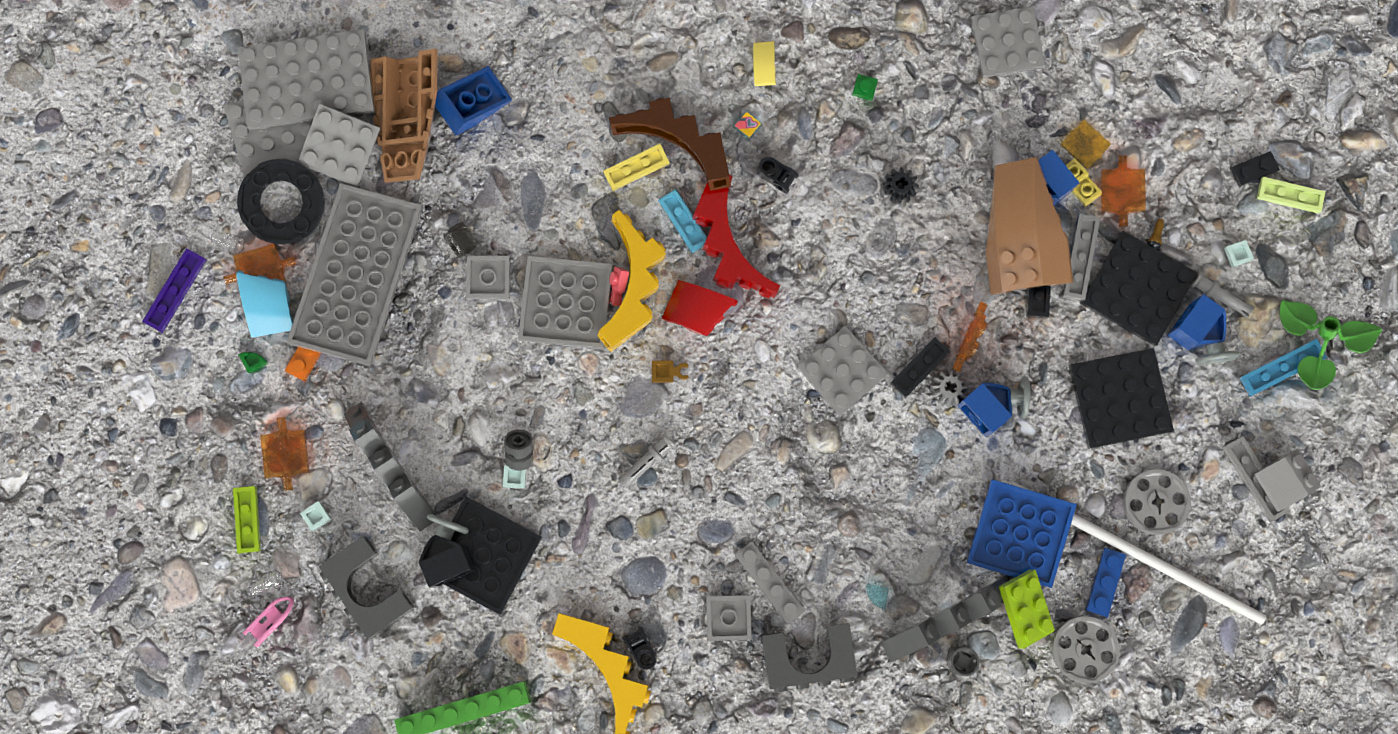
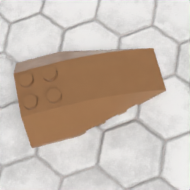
[370,49,438,183]
[986,157,1073,295]

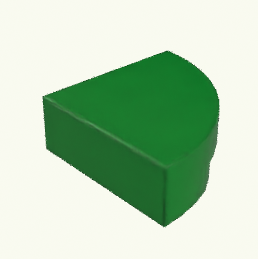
[238,352,269,374]

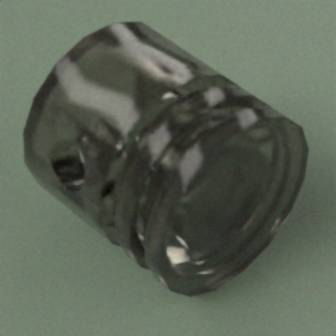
[443,222,479,258]

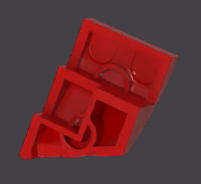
[662,280,738,336]

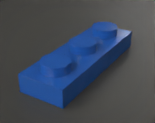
[1085,548,1126,617]

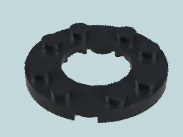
[237,159,325,245]

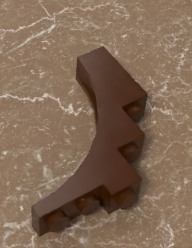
[609,98,731,191]

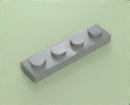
[1062,213,1100,301]
[1223,436,1290,522]
[735,542,805,624]

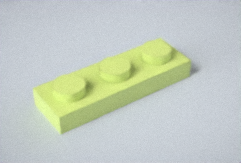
[1256,177,1326,214]

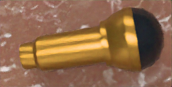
[1147,218,1164,250]

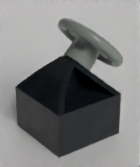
[418,514,476,588]

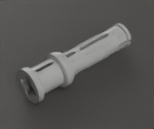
[1191,270,1254,318]
[618,433,677,489]

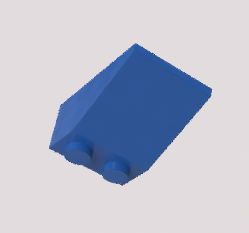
[435,66,512,136]

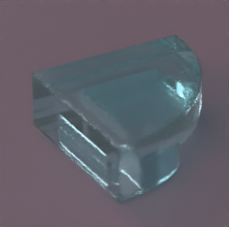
[866,584,889,610]

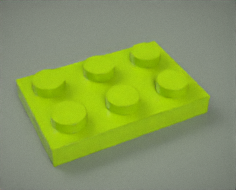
[999,570,1055,649]

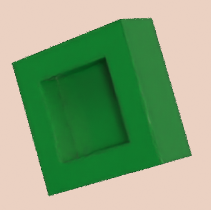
[852,74,878,101]

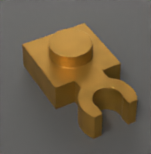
[652,360,689,383]

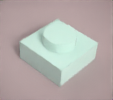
[1224,240,1254,268]
[503,465,527,489]
[300,501,332,532]

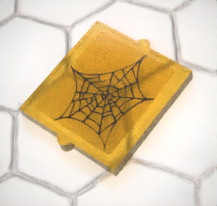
[1060,120,1111,170]

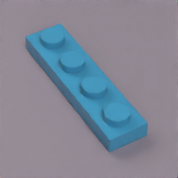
[1240,339,1327,397]

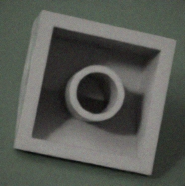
[1254,449,1321,512]

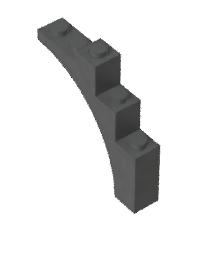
[344,402,436,532]
[881,575,1010,662]

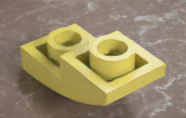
[753,41,776,86]
[1066,158,1102,207]

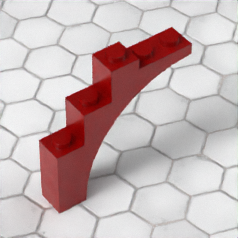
[692,175,780,298]

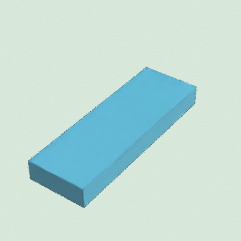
[658,189,707,253]

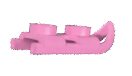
[243,596,294,647]

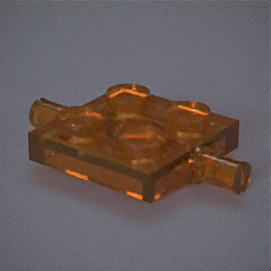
[1101,155,1146,227]
[223,244,297,286]
[952,302,988,372]
[260,417,310,491]

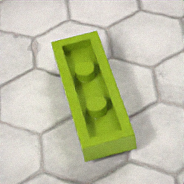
[233,486,261,554]

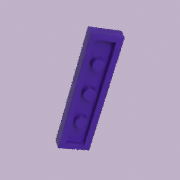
[142,248,207,333]

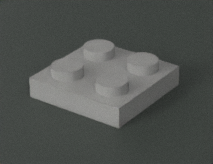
[466,256,510,299]
[706,595,752,641]

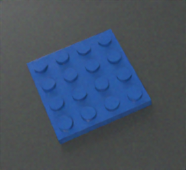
[967,479,1077,588]

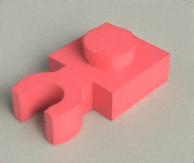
[609,266,629,306]

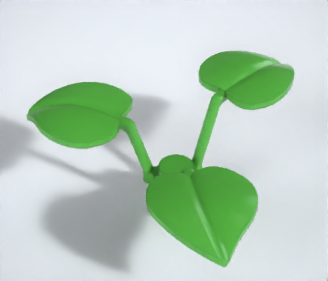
[1279,300,1382,390]

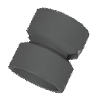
[504,429,534,471]
[946,647,980,676]

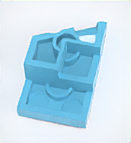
[236,271,293,337]

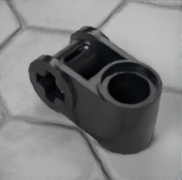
[758,156,799,194]
[622,626,657,670]

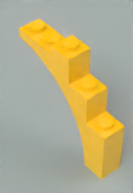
[597,210,666,352]
[552,613,651,734]

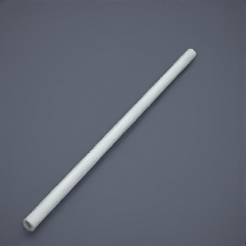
[1009,481,1266,625]

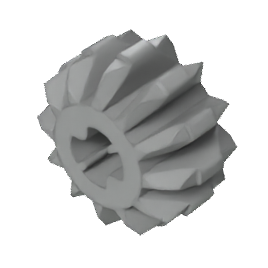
[931,370,968,407]

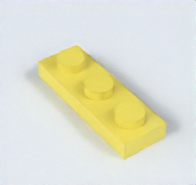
[603,144,669,191]

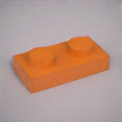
[285,347,322,382]

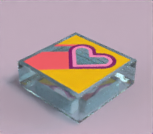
[733,110,763,141]

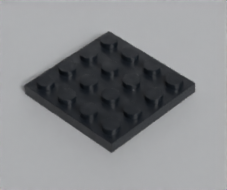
[1080,231,1198,346]
[1069,348,1174,449]
[444,496,543,615]

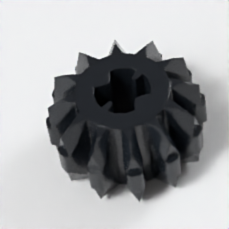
[882,167,919,204]

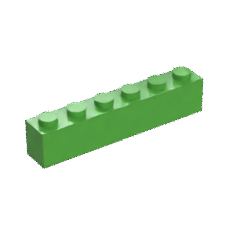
[394,681,532,734]

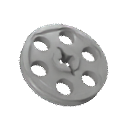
[1123,469,1191,535]
[1052,616,1120,683]

